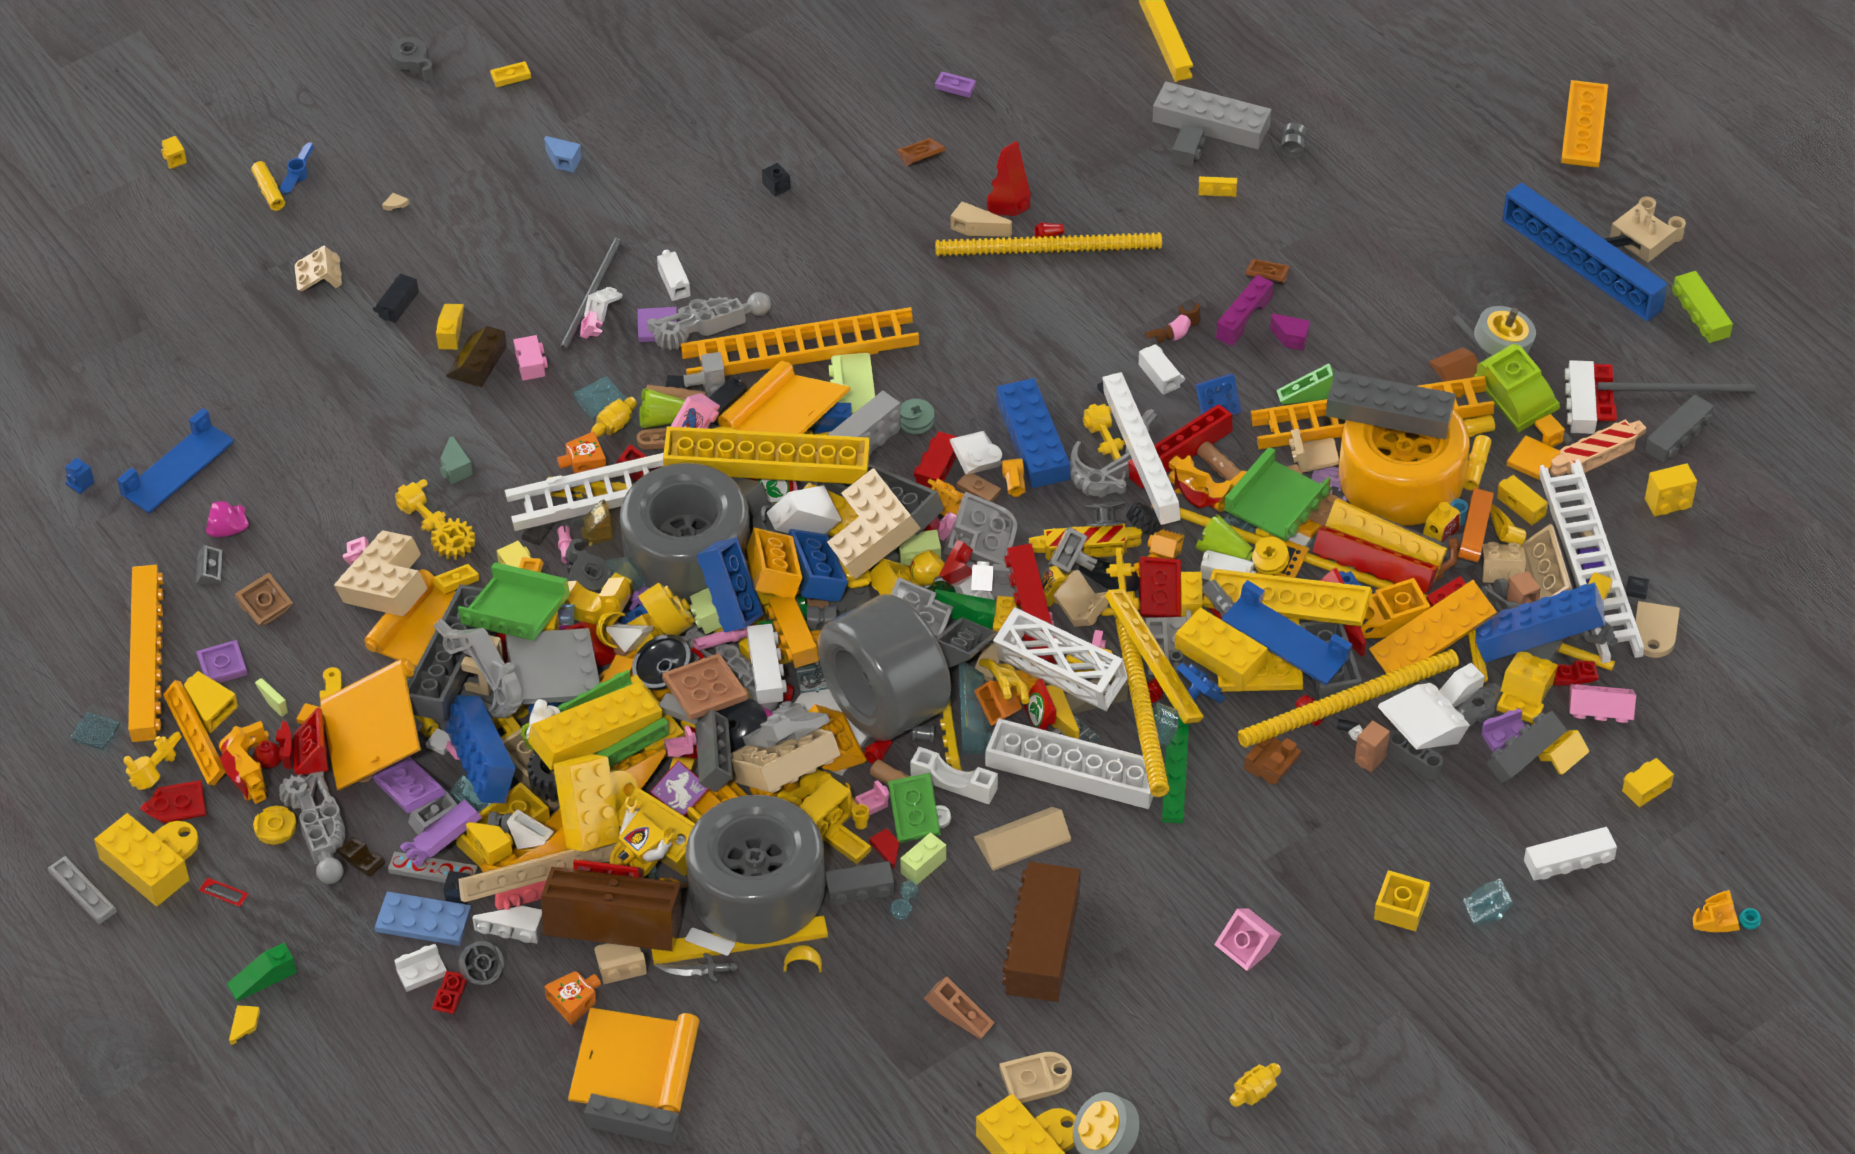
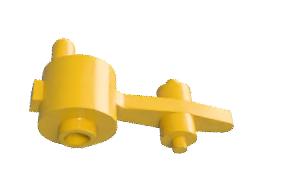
[1083,404,1125,461]
[395,479,446,532]
[1100,548,1140,618]
[123,731,182,790]
[777,768,832,807]

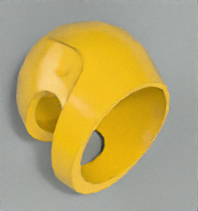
[910,549,945,586]

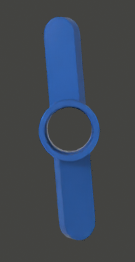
[280,142,314,195]

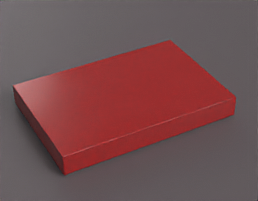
[1139,556,1181,618]

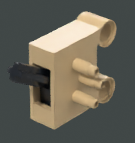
[1604,197,1686,263]

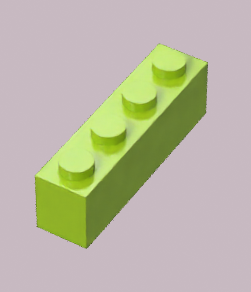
[1672,271,1733,343]

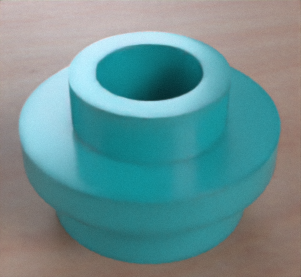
[1739,908,1761,929]

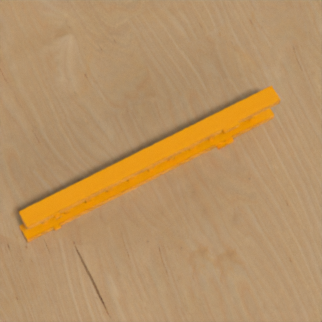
[681,307,919,376]
[1251,376,1494,449]

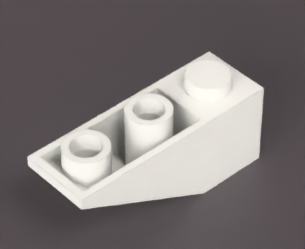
[472,906,543,944]

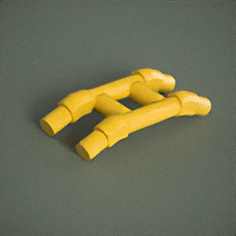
[979,658,1030,704]

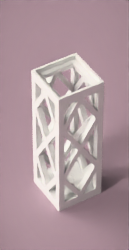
[993,607,1128,712]

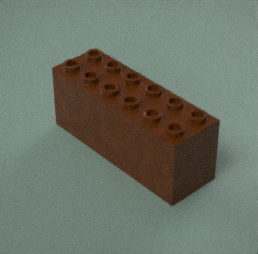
[1002,861,1081,1002]
[541,867,682,951]

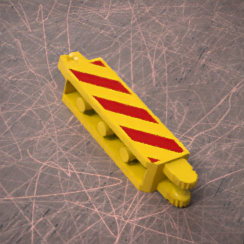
[1029,523,1142,561]

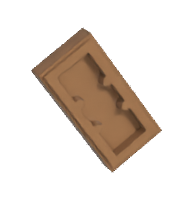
[957,474,1001,502]

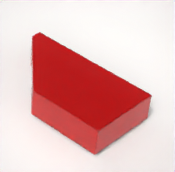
[869,828,899,869]

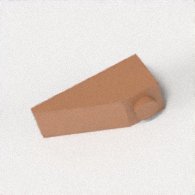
[924,976,995,1039]

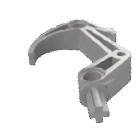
[1070,409,1157,498]
[434,619,523,718]

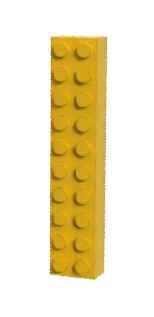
[663,426,870,484]

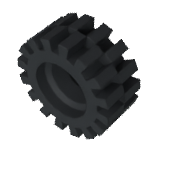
[1126,501,1164,535]

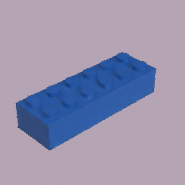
[996,378,1070,488]
[1476,583,1605,662]
[445,695,516,803]

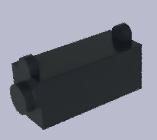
[373,273,419,323]
[709,377,747,426]

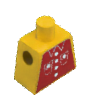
[1423,502,1460,542]

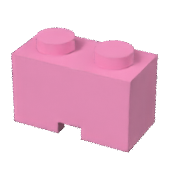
[513,335,548,381]

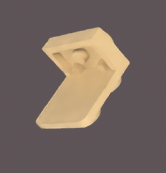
[295,245,342,292]
[1289,429,1339,473]
[1482,542,1526,583]
[1054,570,1109,627]
[595,943,647,984]

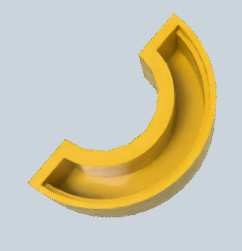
[559,577,631,625]
[638,583,696,636]

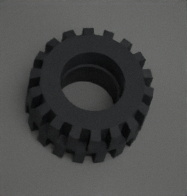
[527,751,559,802]

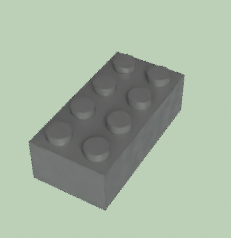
[1300,621,1362,700]

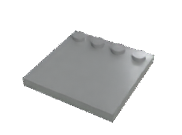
[505,628,600,705]

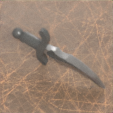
[655,953,738,983]

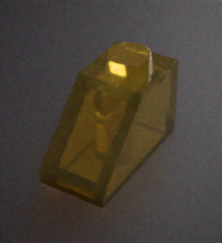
[580,499,613,546]

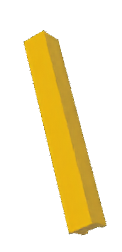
[1138,0,1193,82]

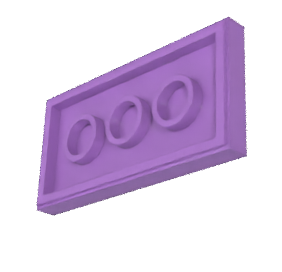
[373,756,445,814]

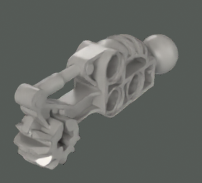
[647,292,771,351]
[678,625,779,711]
[279,772,345,884]

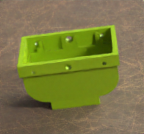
[1474,343,1560,433]

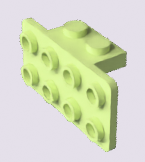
[829,353,875,415]

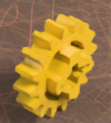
[431,518,475,560]

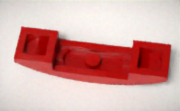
[1594,364,1617,421]

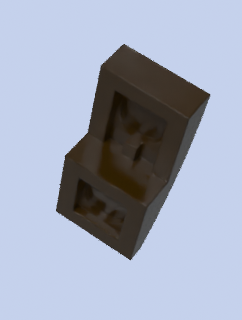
[337,837,385,877]

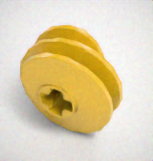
[1252,537,1290,575]

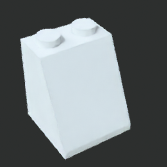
[767,485,842,534]

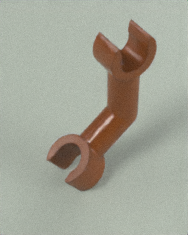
[1436,538,1460,580]

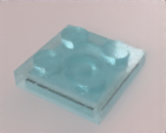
[573,376,626,422]

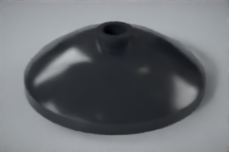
[632,635,692,690]
[716,697,768,753]

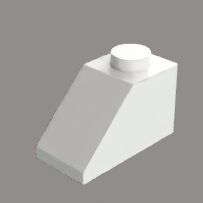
[1439,663,1485,707]

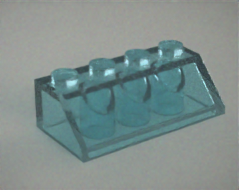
[959,662,991,755]

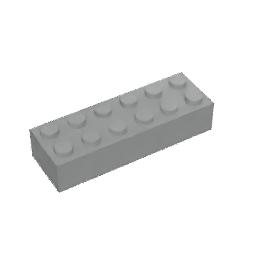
[1152,81,1271,150]
[800,391,901,490]

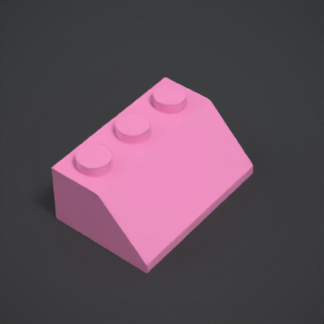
[1569,684,1636,723]

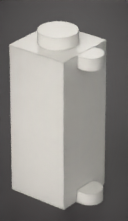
[657,250,690,301]
[1139,344,1185,395]
[1200,550,1256,580]

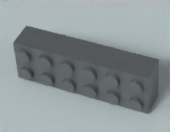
[1326,370,1456,439]
[825,463,944,535]

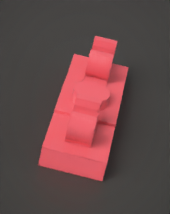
[495,880,546,910]

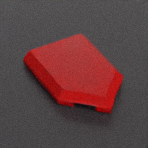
[139,780,206,823]

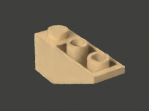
[951,202,1012,237]

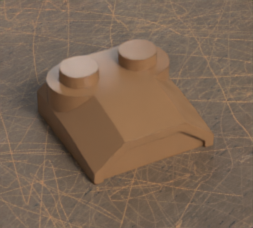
[235,573,293,626]

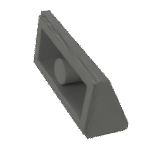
[196,545,223,584]

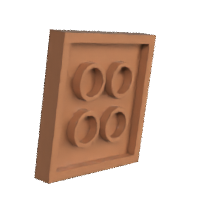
[662,653,748,721]

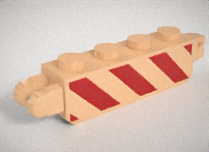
[1550,419,1646,477]

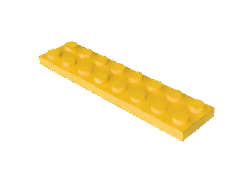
[1203,568,1372,626]

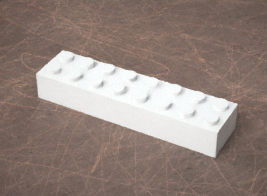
[985,719,1154,809]

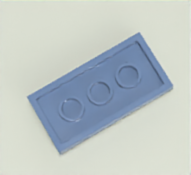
[375,892,472,946]

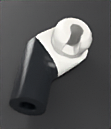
[1337,719,1363,741]

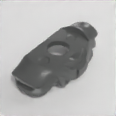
[1481,584,1521,613]
[1457,683,1503,728]

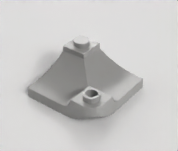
[943,492,1017,565]
[891,577,953,637]
[743,701,830,748]

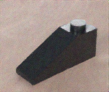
[1079,556,1139,592]

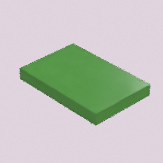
[888,773,941,843]

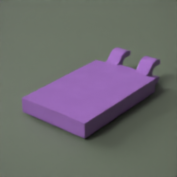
[400,800,482,866]

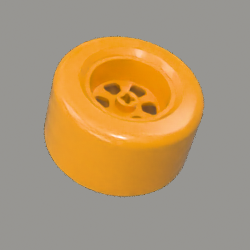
[1338,409,1470,526]

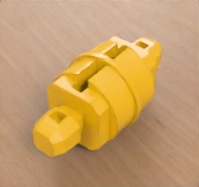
[591,397,637,438]
[1229,1063,1281,1107]

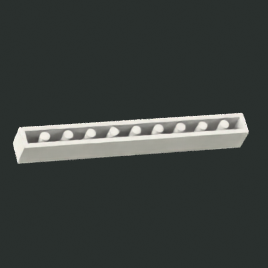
[1103,372,1180,525]

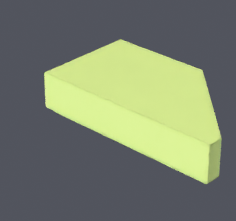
[255,678,288,717]

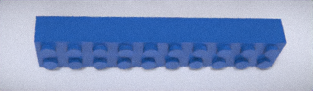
[1502,182,1668,322]

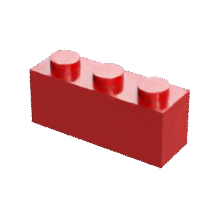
[913,431,957,489]

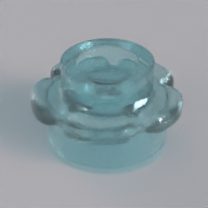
[899,879,919,899]
[890,899,912,919]

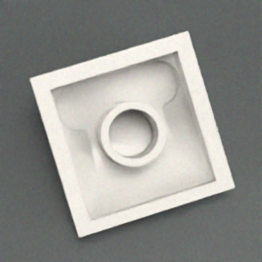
[950,431,1002,475]

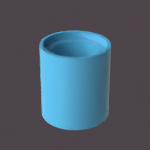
[1450,499,1468,526]

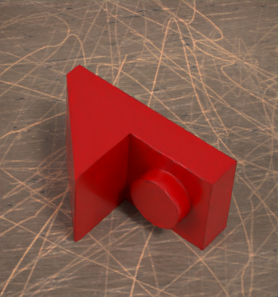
[938,540,973,584]

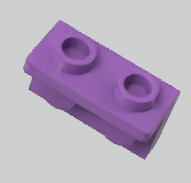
[1481,708,1525,752]

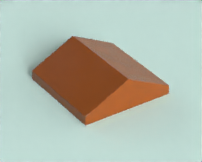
[897,138,946,166]
[1245,259,1290,284]
[1429,347,1479,382]

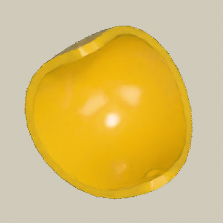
[596,612,625,649]
[784,945,822,973]

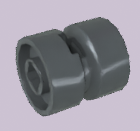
[1280,123,1308,158]
[807,606,836,631]

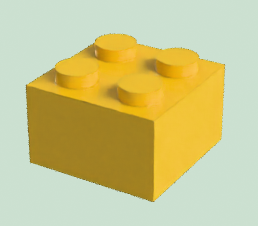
[1645,463,1697,517]
[1500,651,1558,705]
[1374,870,1430,932]

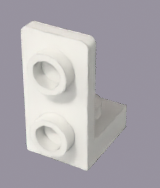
[584,287,623,322]
[971,561,993,591]

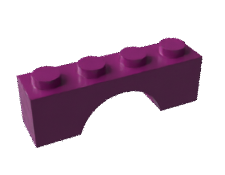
[1216,275,1274,346]

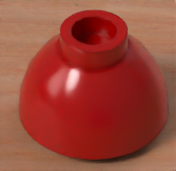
[253,740,281,769]

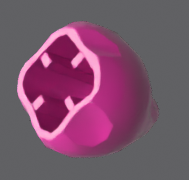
[206,501,249,538]

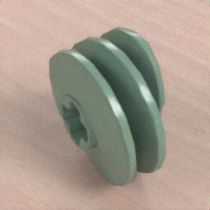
[900,399,935,435]

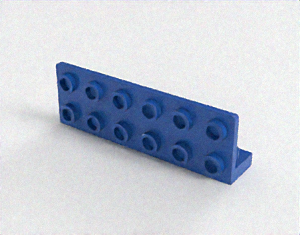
[117,408,234,513]
[1222,580,1352,685]

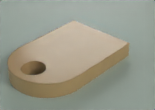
[1635,601,1680,658]
[999,1052,1072,1103]

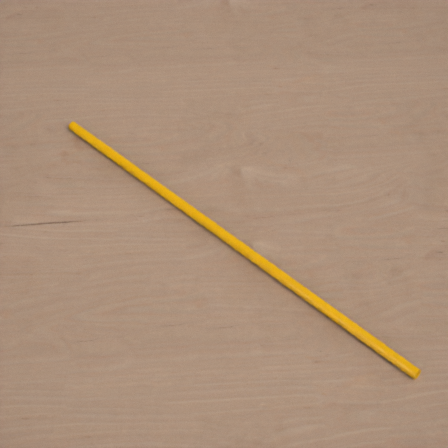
[1151,504,1615,671]

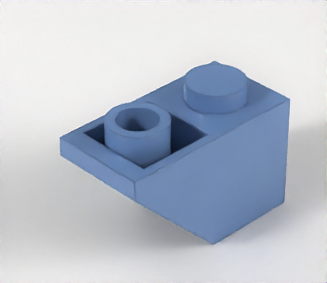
[544,136,582,173]

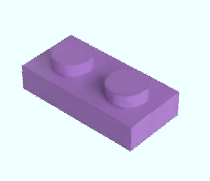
[935,71,976,98]

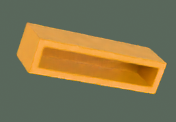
[766,596,819,668]

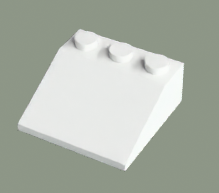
[1378,683,1470,750]

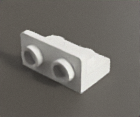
[395,944,447,992]

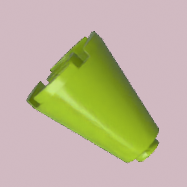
[639,389,686,428]
[1195,514,1253,561]

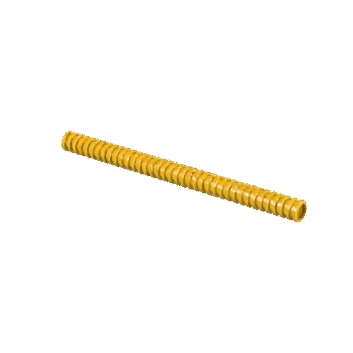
[935,232,1162,257]
[1115,617,1169,797]
[1238,649,1459,748]

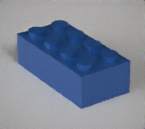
[788,529,848,602]
[697,537,764,633]

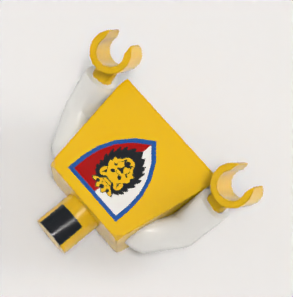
[617,796,678,865]

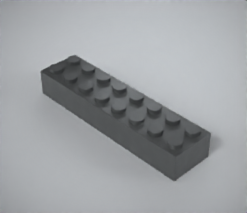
[407,584,490,721]

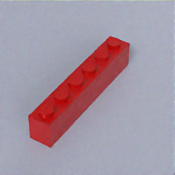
[1128,404,1233,489]
[1312,525,1439,594]
[1004,543,1058,664]

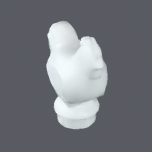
[526,699,561,739]

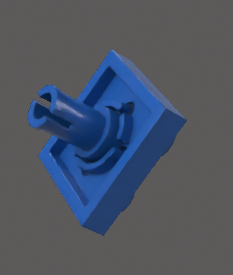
[1195,373,1242,415]
[1177,663,1226,704]

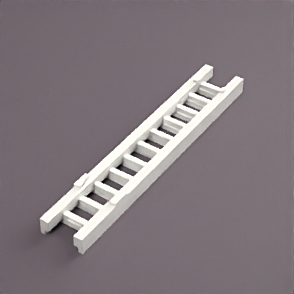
[505,453,664,531]
[1539,459,1644,663]

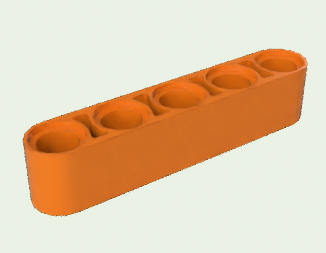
[1458,488,1494,563]

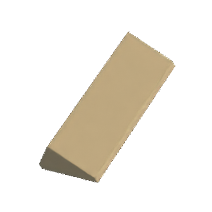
[1522,524,1572,600]
[974,807,1071,871]

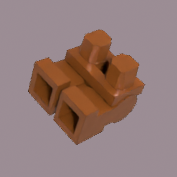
[1244,737,1302,785]

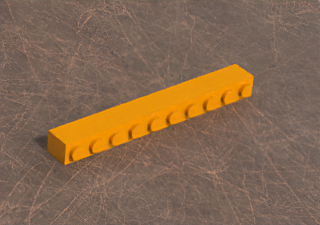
[128,565,164,742]

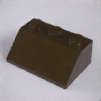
[446,326,507,387]

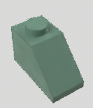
[440,436,473,484]

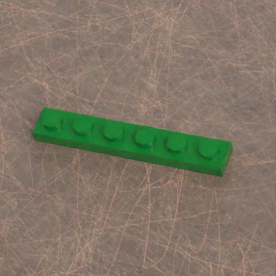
[1162,715,1189,824]

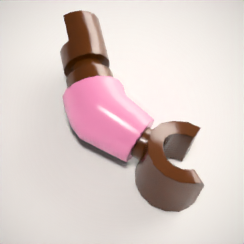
[1144,303,1201,343]

